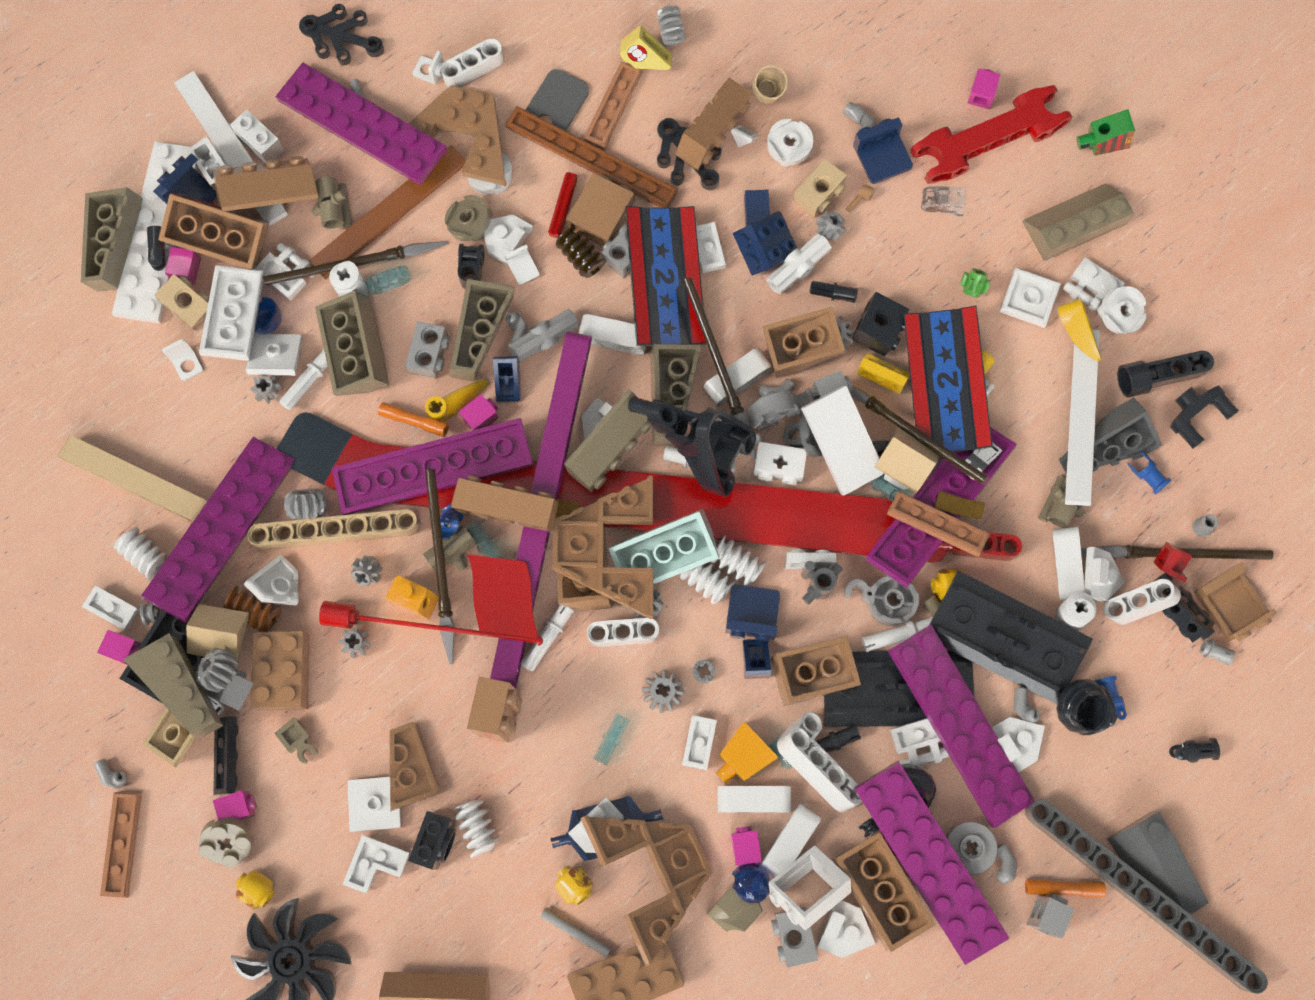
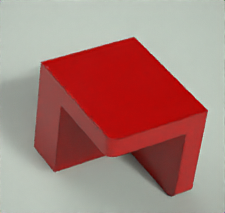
[1153,541,1192,583]

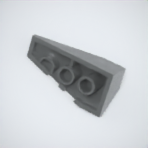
[1059,397,1162,475]
[1107,812,1209,915]

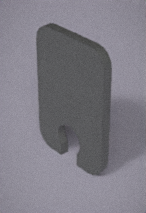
[526,69,589,131]

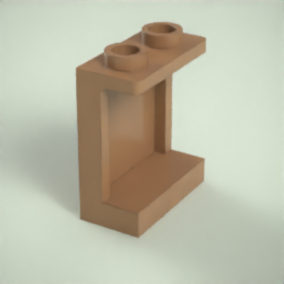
[566,173,635,246]
[1193,562,1276,642]

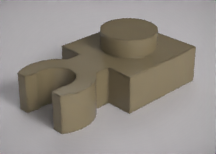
[274,717,319,764]

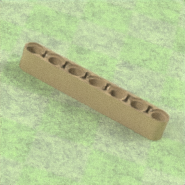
[58,435,207,522]
[247,509,420,550]

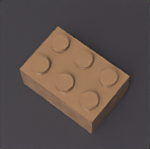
[250,631,310,711]

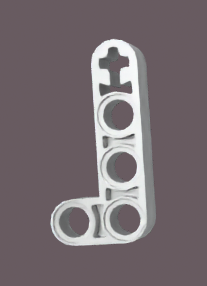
[777,712,862,812]

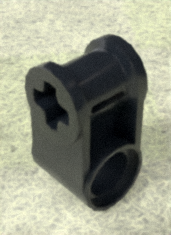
[457,244,485,289]

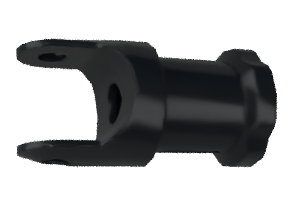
[1169,737,1220,763]

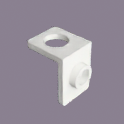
[412,51,444,85]
[505,244,539,285]
[162,339,204,382]

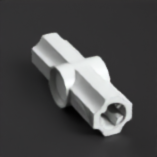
[766,234,832,295]

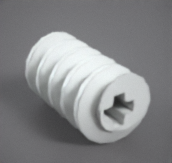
[329,261,368,297]
[114,527,167,581]
[711,535,766,586]
[680,564,735,605]
[1056,592,1096,631]
[453,800,499,858]

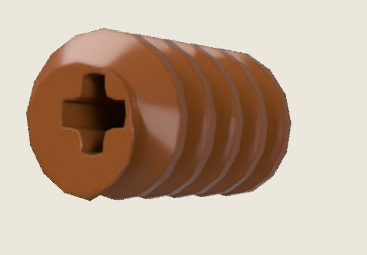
[223,585,282,632]

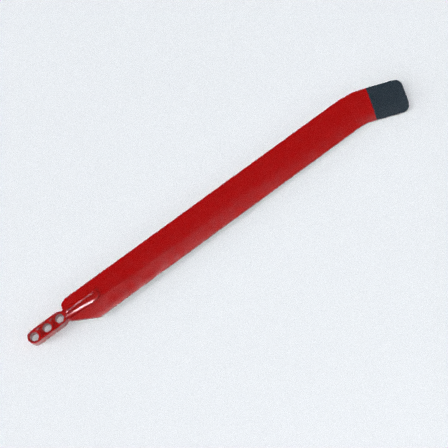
[277,412,1022,563]

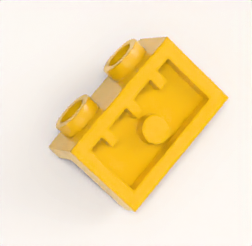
[856,353,909,395]

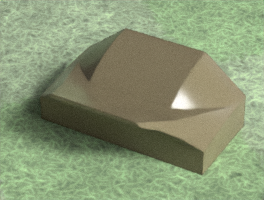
[707,875,763,932]

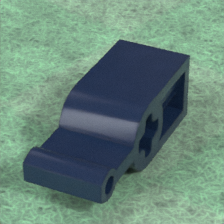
[744,189,770,227]

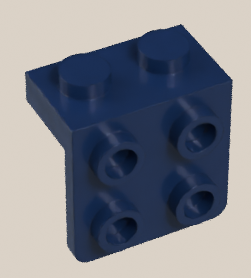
[853,117,913,184]
[153,153,217,204]
[732,211,797,276]
[725,585,780,642]

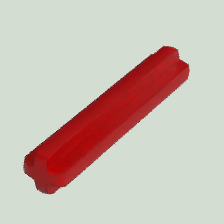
[548,172,577,238]

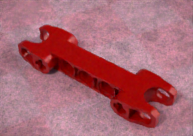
[911,85,1073,184]

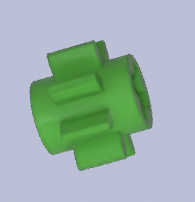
[960,268,991,298]

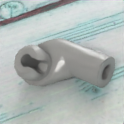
[505,312,528,342]
[759,379,795,397]
[1014,688,1040,723]
[93,759,127,788]
[997,843,1017,884]

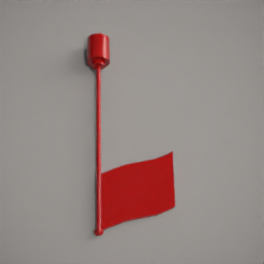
[319,554,543,646]

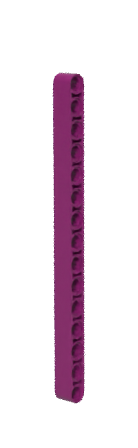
[490,331,592,689]

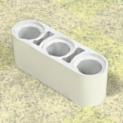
[441,39,504,88]
[579,314,646,355]
[703,348,773,406]
[1052,527,1084,600]
[1104,579,1181,625]
[587,618,659,647]
[717,786,791,813]
[760,804,821,877]

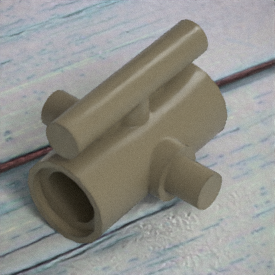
[312,176,352,229]
[1038,475,1085,528]
[423,525,476,572]

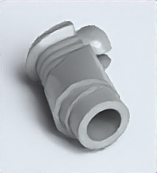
[843,102,876,131]

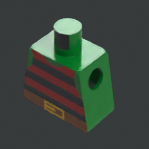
[1076,109,1135,156]

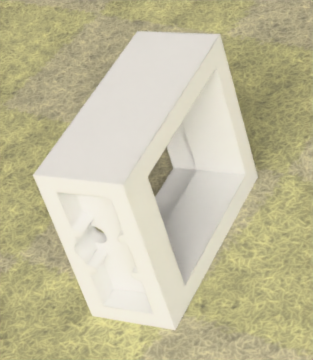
[769,845,851,931]

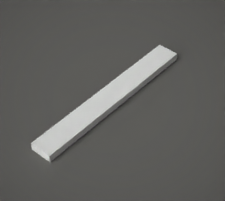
[174,71,288,227]
[1065,330,1100,506]

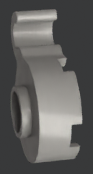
[747,388,815,430]
[844,575,919,626]
[946,822,997,874]

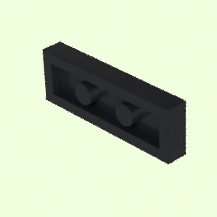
[213,716,238,795]

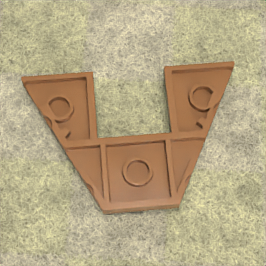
[408,85,507,186]
[552,476,653,619]
[581,815,713,966]

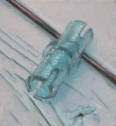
[466,521,505,559]
[593,713,630,765]

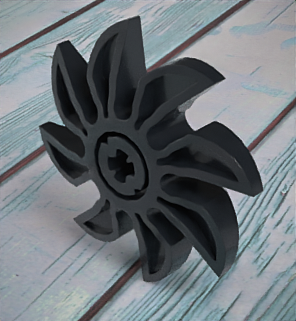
[231,898,352,1000]

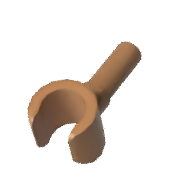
[846,185,874,213]

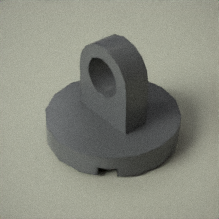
[783,413,823,457]

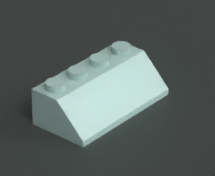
[609,509,719,584]

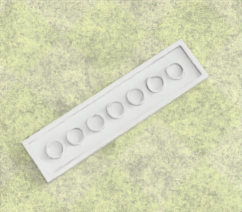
[112,142,198,324]

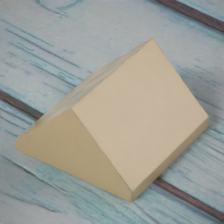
[874,428,940,493]
[186,604,249,663]
[142,707,196,768]

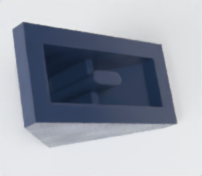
[492,356,520,402]
[743,640,771,679]

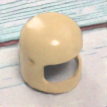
[752,65,788,104]

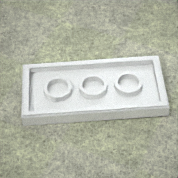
[199,265,265,361]
[801,385,884,496]

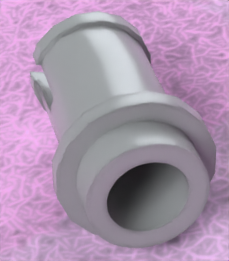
[1192,514,1218,537]
[1200,639,1235,665]

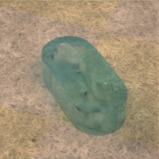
[365,266,411,295]

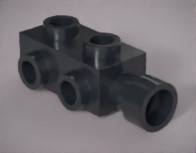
[1153,573,1215,643]

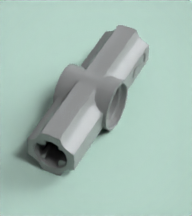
[508,309,579,362]

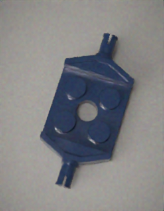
[551,796,664,861]

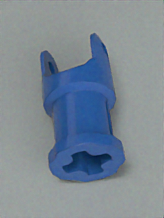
[1127,450,1172,495]
[440,504,464,539]
[1094,675,1127,720]

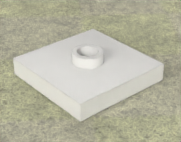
[999,268,1061,328]
[246,334,303,375]
[347,777,402,832]

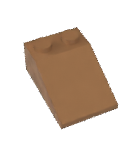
[762,307,845,378]
[771,636,861,706]

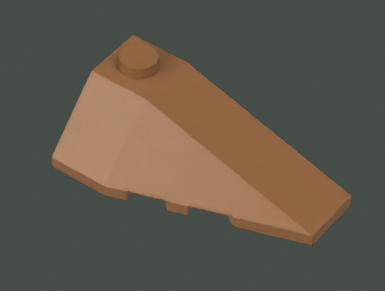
[557,524,611,610]

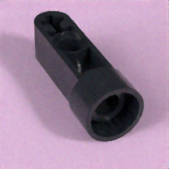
[1117,350,1214,398]

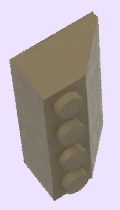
[1022,183,1134,261]
[315,291,389,396]
[564,389,652,492]

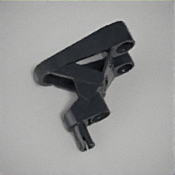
[628,396,756,497]

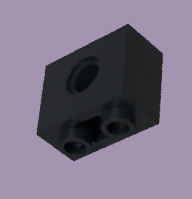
[852,292,909,357]
[408,811,457,870]

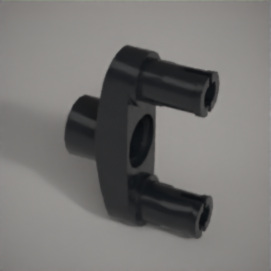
[1169,385,1239,449]

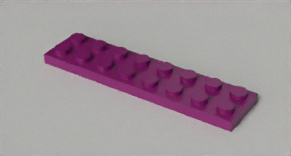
[275,62,447,185]
[332,418,533,515]
[865,427,1017,588]
[141,436,295,623]
[887,625,1035,828]
[854,760,1010,965]

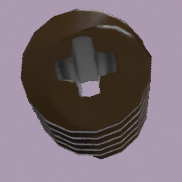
[556,227,606,278]

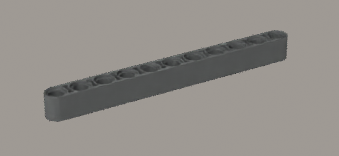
[1025,800,1268,994]

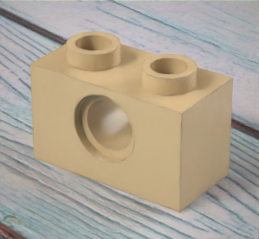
[793,158,847,218]
[154,274,209,330]

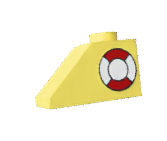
[619,25,672,70]

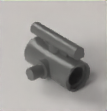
[801,561,843,605]

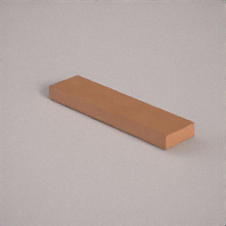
[584,62,642,150]
[887,491,990,557]
[100,792,142,898]

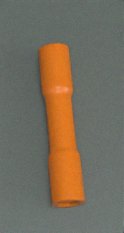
[378,402,449,437]
[1025,878,1106,898]

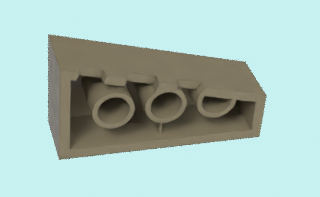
[81,187,143,292]
[450,279,515,381]
[650,344,701,445]
[123,633,223,739]

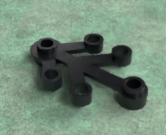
[299,4,384,65]
[657,118,722,190]

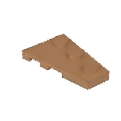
[389,722,439,812]

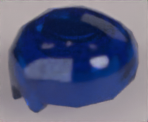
[254,296,282,335]
[732,863,770,904]

